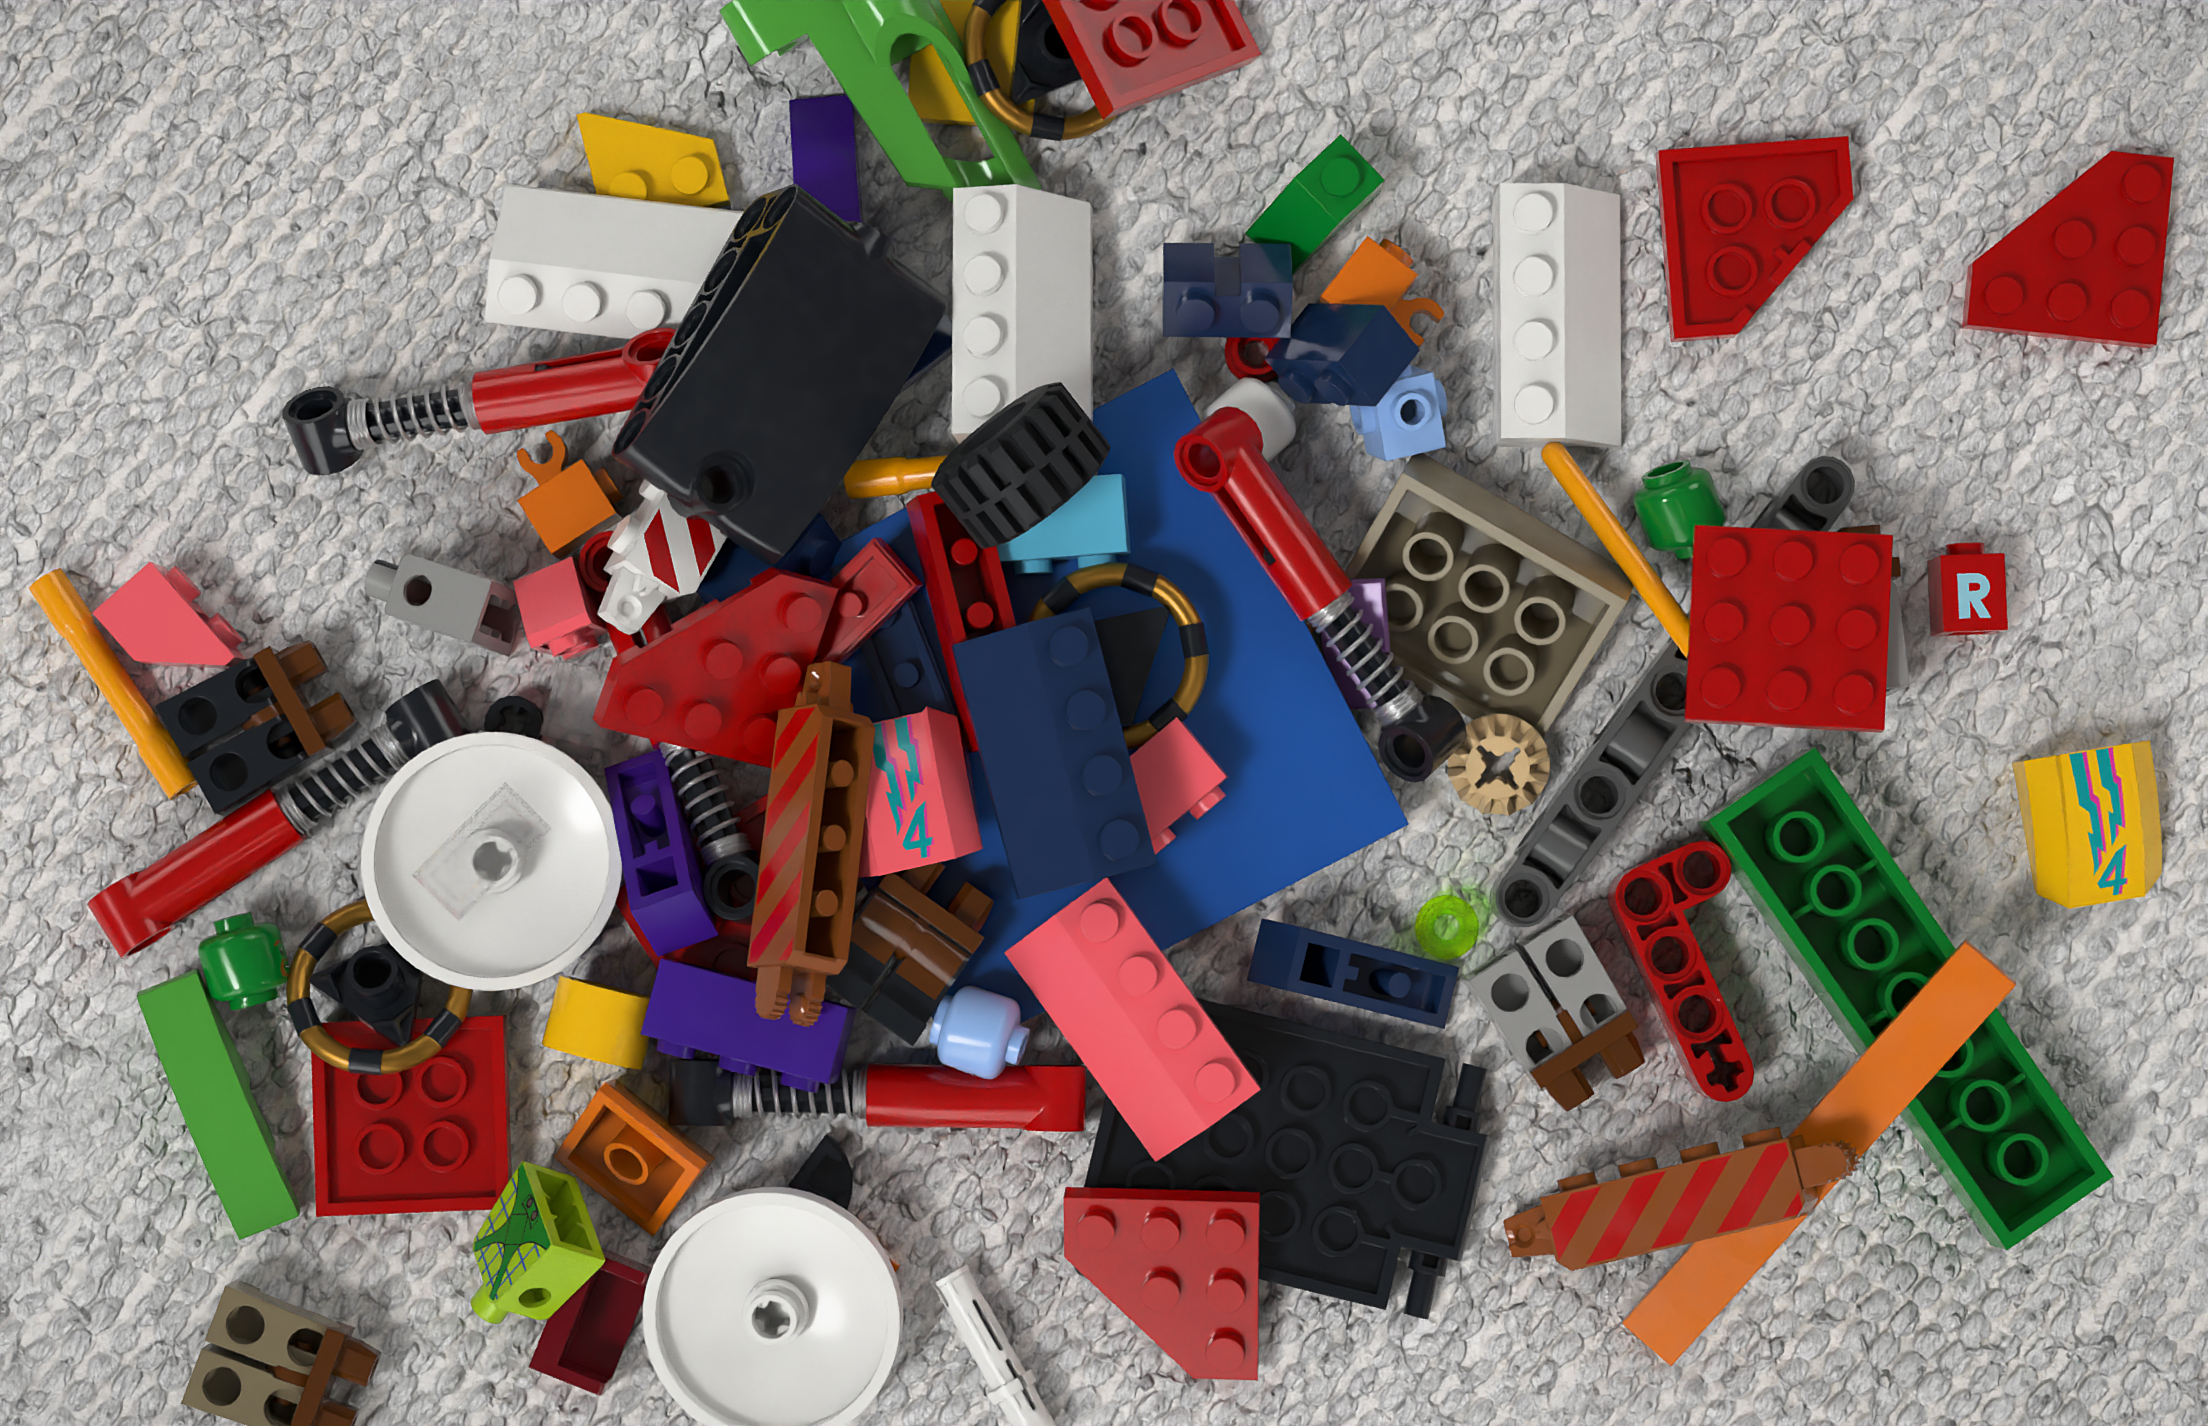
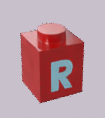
[1927,542,2008,637]

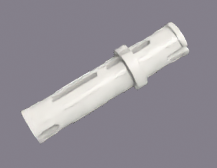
[931,1264,1056,1426]

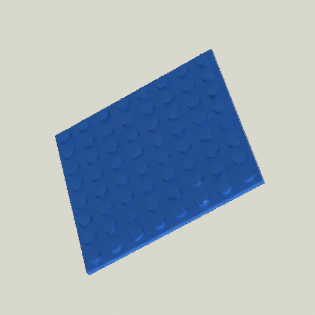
[817,368,1409,1024]

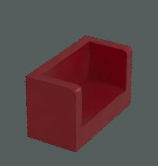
[528,1248,652,1396]

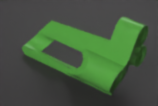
[719,0,1042,203]

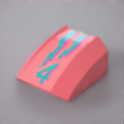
[858,707,983,878]

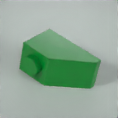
[1245,134,1385,276]

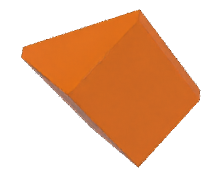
[553,1079,715,1237]

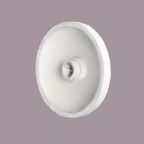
[361,732,622,991]
[643,1187,903,1426]

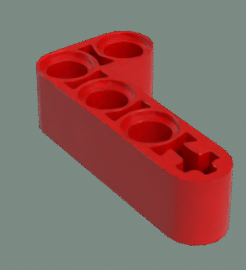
[1607,841,1754,1102]

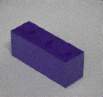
[641,958,857,1093]

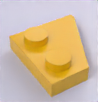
[576,112,731,208]

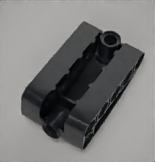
[611,184,948,566]

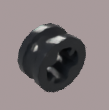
[484,696,546,741]

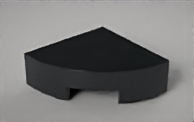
[788,1133,853,1210]

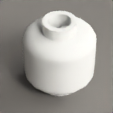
[1203,377,1296,463]

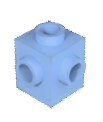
[1350,363,1447,461]

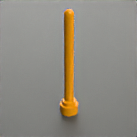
[1541,442,1689,659]

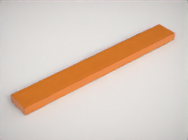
[1622,939,2016,1366]

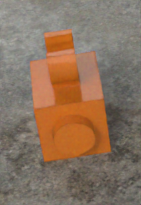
[1318,236,1445,348]
[517,430,624,560]

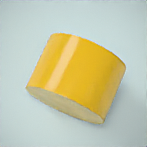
[542,975,650,1070]

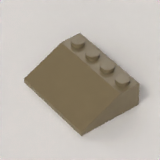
[1316,453,1633,738]

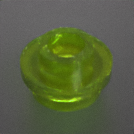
[1414,895,1479,959]

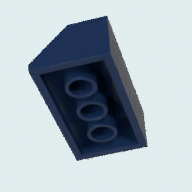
[951,607,1157,900]

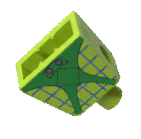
[470,1161,606,1324]

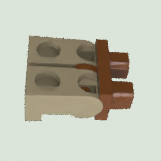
[181,1279,382,1426]

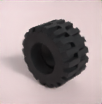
[931,382,1111,549]

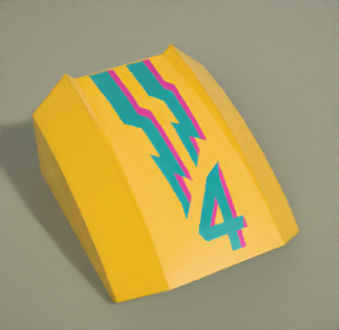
[2012,740,2162,909]

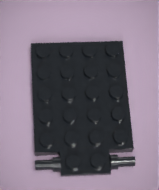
[1084,998,1491,1319]

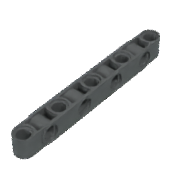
[1489,456,1855,927]

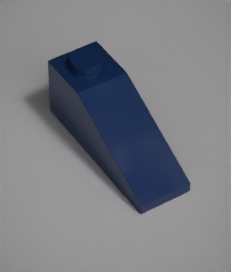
[1247,918,1459,1029]

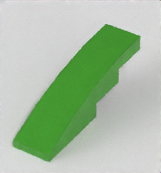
[137,968,301,1240]

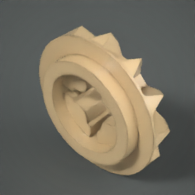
[1448,714,1550,816]

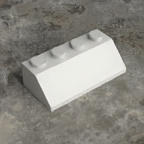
[1493,183,1621,447]
[485,184,744,339]
[952,184,1093,444]

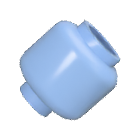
[929,986,1030,1079]

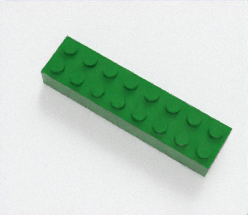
[1697,747,2114,1250]

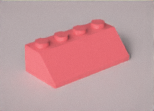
[1004,877,1261,1162]

